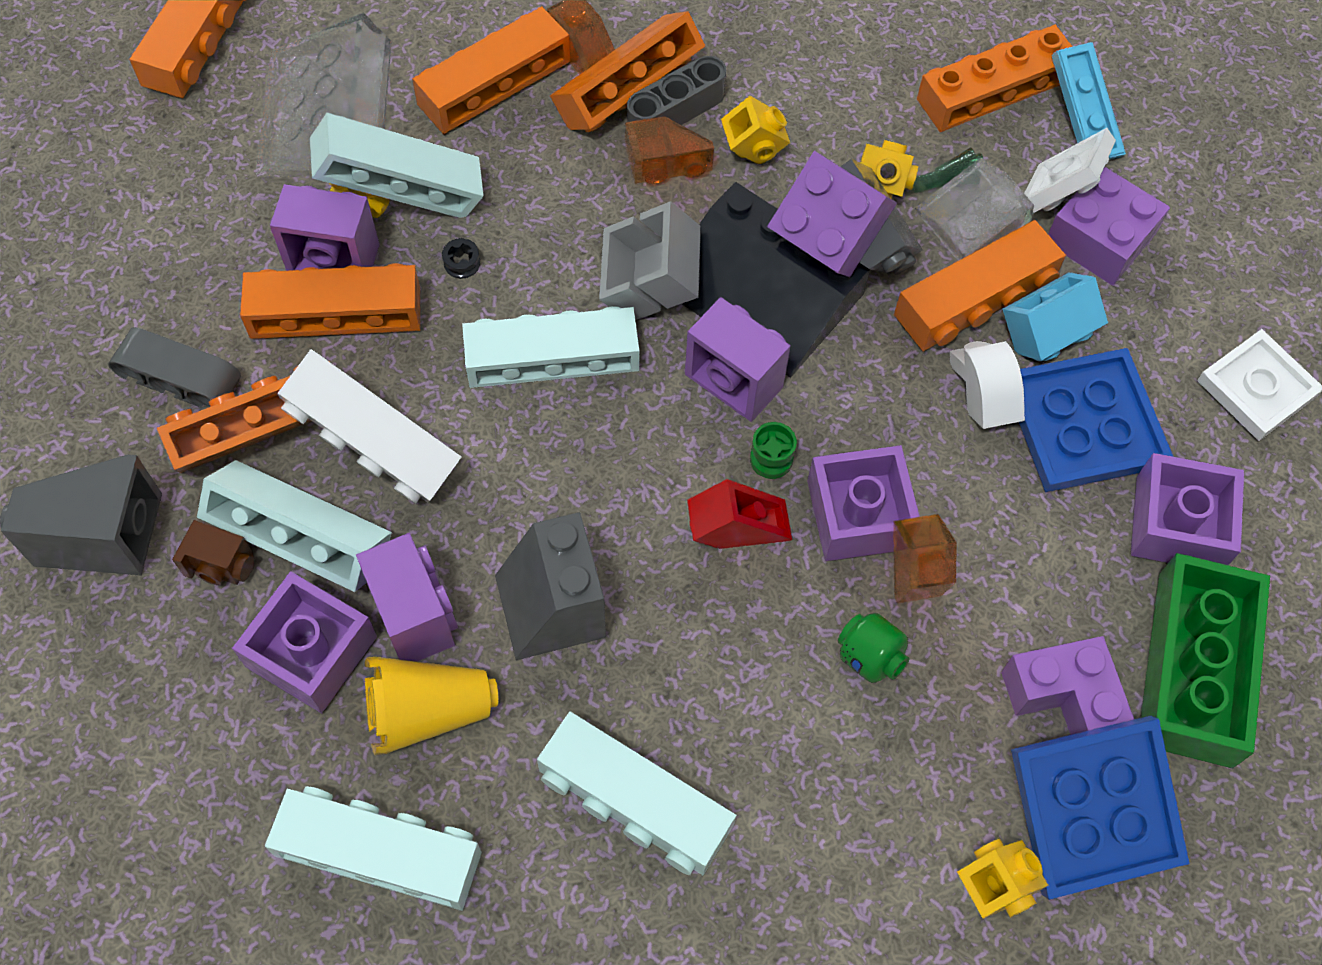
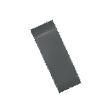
[627,56,726,142]
[108,327,241,408]

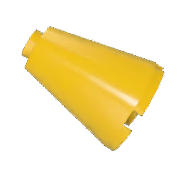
[365,657,498,755]

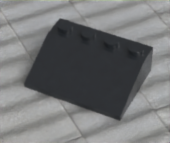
[682,182,870,378]

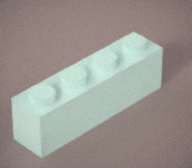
[310,112,483,218]
[462,306,639,388]
[197,460,392,592]
[537,711,737,875]
[265,786,482,911]

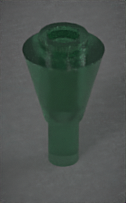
[913,147,987,193]

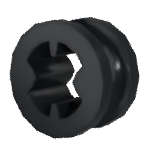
[442,238,480,279]

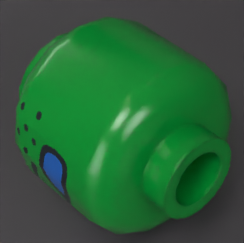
[838,613,910,683]

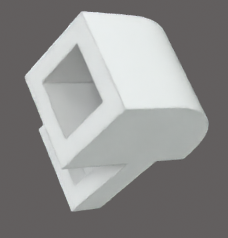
[950,341,1025,429]

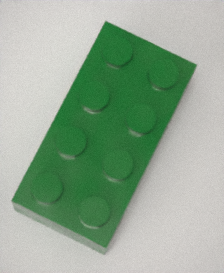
[1141,553,1270,769]

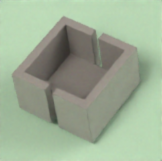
[599,201,701,320]

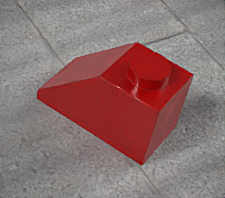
[687,479,793,549]

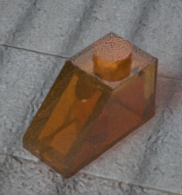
[547,0,615,75]
[893,514,957,604]

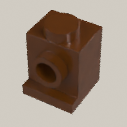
[172,520,254,586]

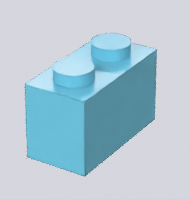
[1002,272,1108,361]

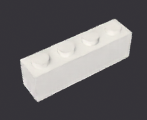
[278,349,461,504]

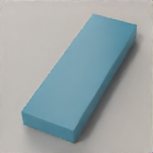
[1051,42,1126,160]

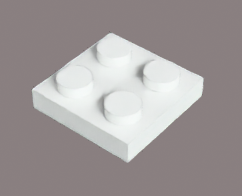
[1019,128,1116,216]
[1197,329,1322,441]

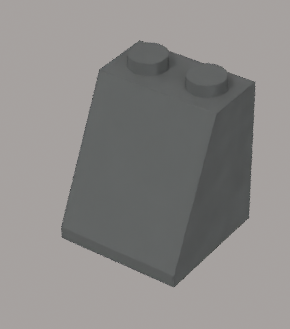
[841,159,923,275]
[0,454,162,576]
[495,512,606,661]

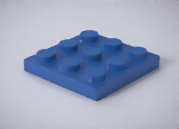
[1019,348,1174,492]
[1011,716,1190,900]

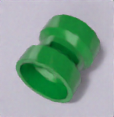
[750,422,797,479]

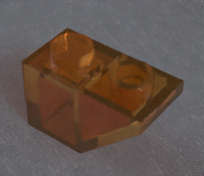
[625,116,714,184]

